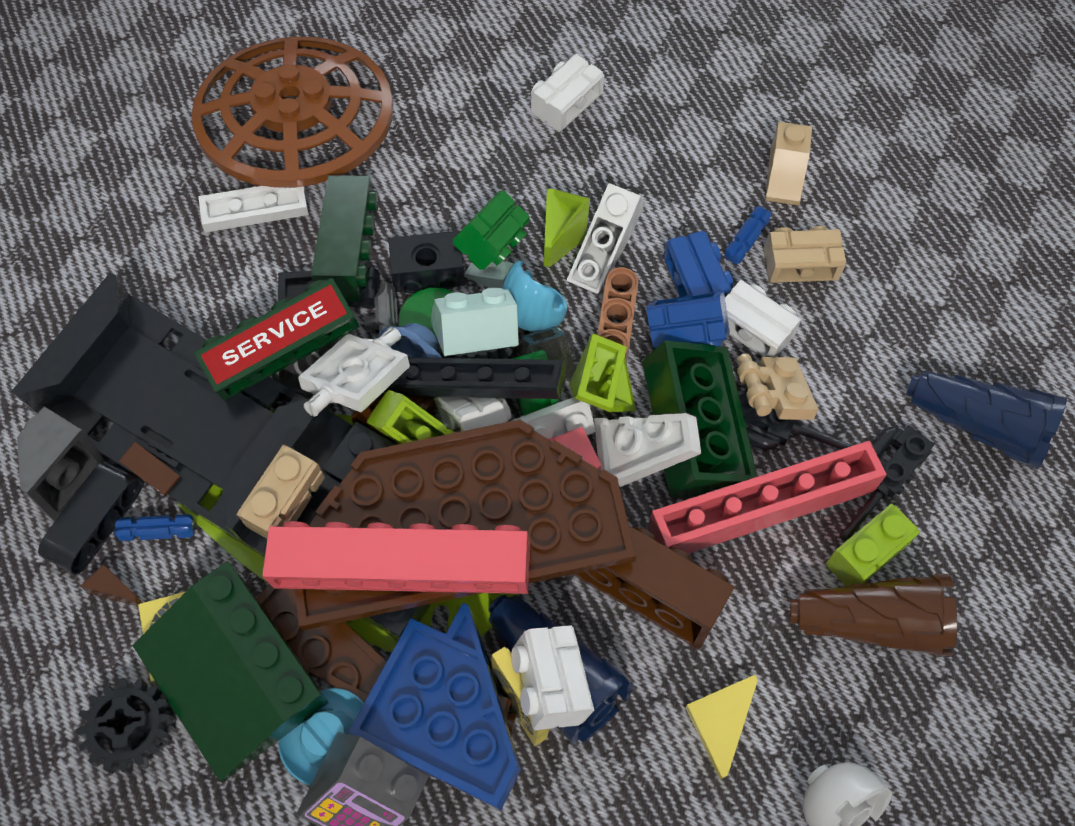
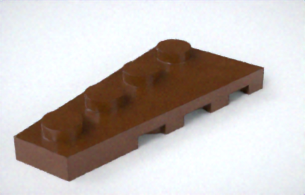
[257,584,387,702]

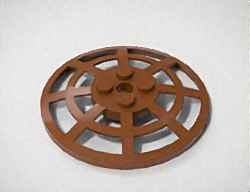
[192,37,393,188]

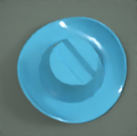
[278,688,364,786]

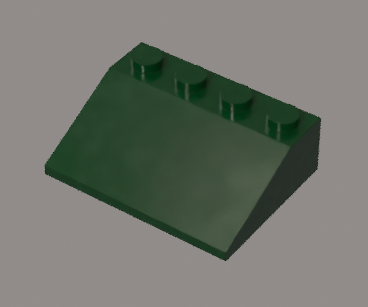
[132,561,329,783]

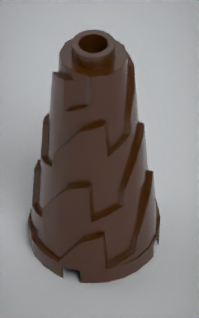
[790,574,957,657]

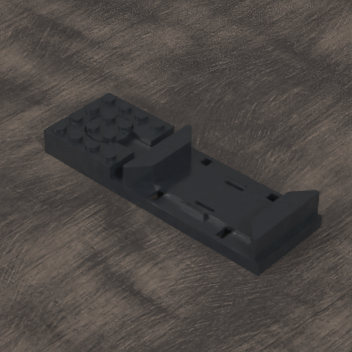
[11,272,431,641]

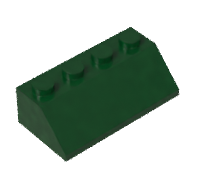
[642,340,758,498]

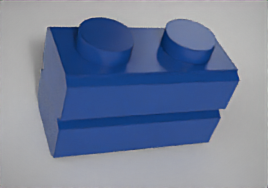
[663,231,734,297]
[646,291,730,350]

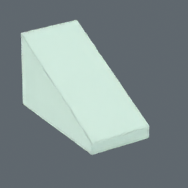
[464,261,513,289]

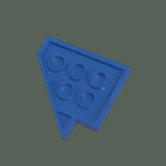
[348,603,521,811]

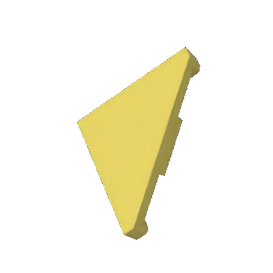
[685,675,758,780]

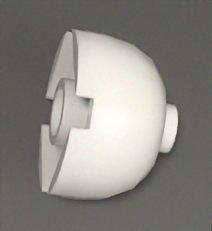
[803,762,892,826]

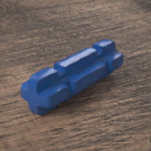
[724,206,771,265]
[114,514,195,541]

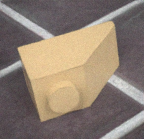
[765,121,812,206]

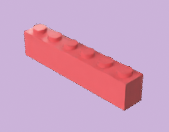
[647,440,887,554]
[262,521,530,594]

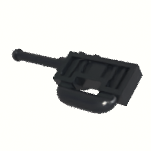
[737,389,856,450]
[840,425,935,541]

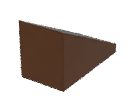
[119,442,181,496]
[80,564,143,607]

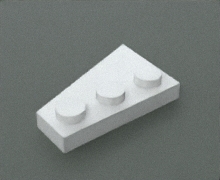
[594,413,701,487]

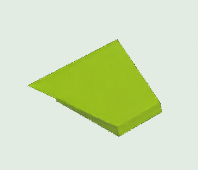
[544,189,590,267]
[569,333,636,412]

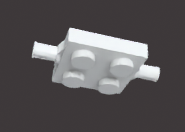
[298,327,410,417]

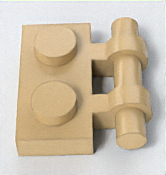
[737,354,818,420]

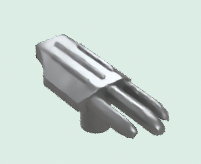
[364,282,399,332]

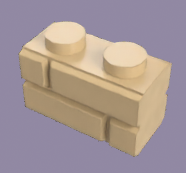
[764,226,846,283]
[236,445,325,538]

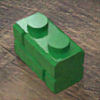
[453,190,530,270]

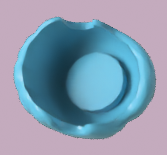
[503,260,567,332]

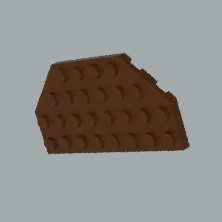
[294,419,636,630]

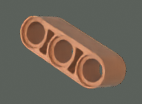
[597,267,638,362]

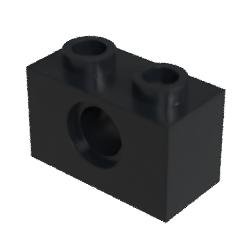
[388,231,465,293]

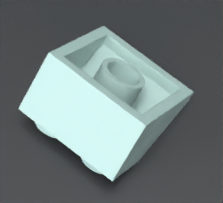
[431,288,519,356]

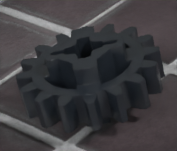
[76,678,175,775]

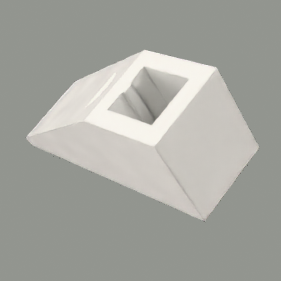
[566,183,645,295]

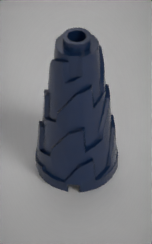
[906,371,1067,470]
[488,594,634,745]

